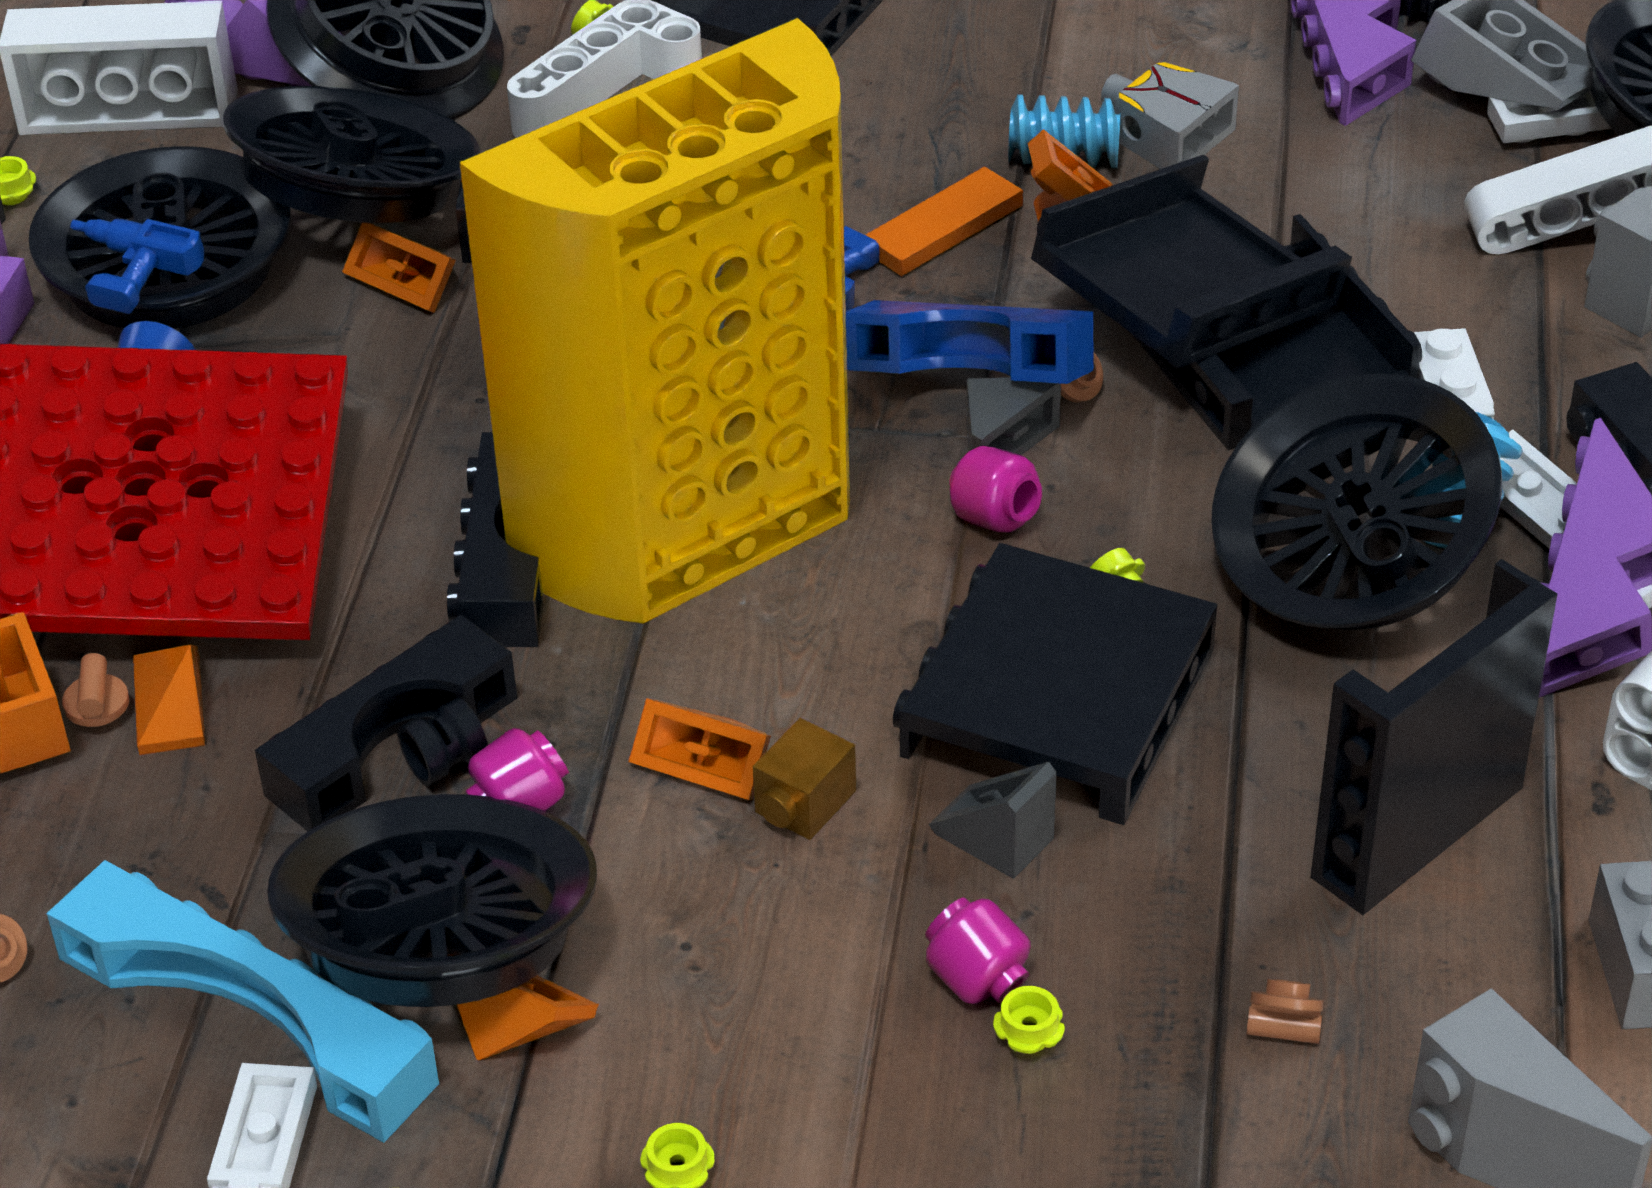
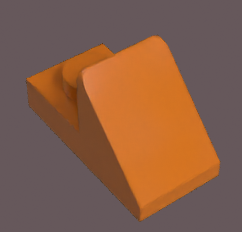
[1027,129,1114,221]

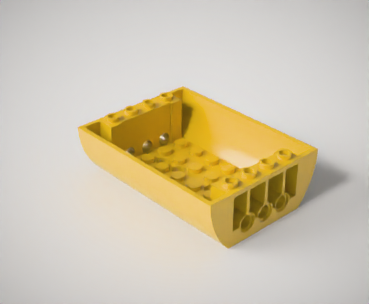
[460,18,850,624]

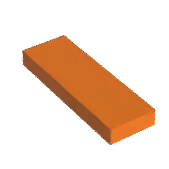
[865,166,1023,277]

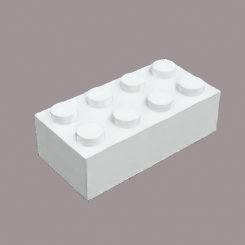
[0,1,238,135]

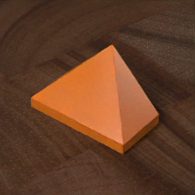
[342,222,456,313]
[133,644,205,755]
[628,698,771,800]
[447,954,599,1061]

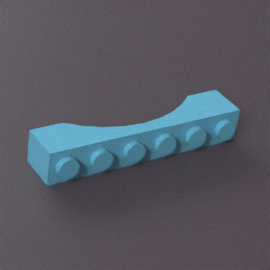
[46,860,439,1143]

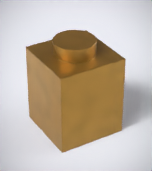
[753,718,856,840]

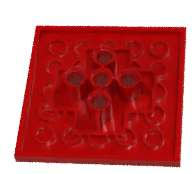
[0,344,348,640]

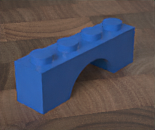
[846,300,1094,384]

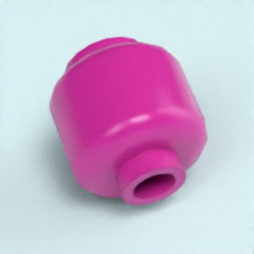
[949,446,1042,533]
[465,728,569,811]
[925,897,1031,1004]

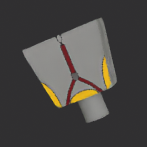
[1101,62,1239,169]

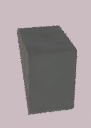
[966,377,1061,455]
[929,762,1056,879]

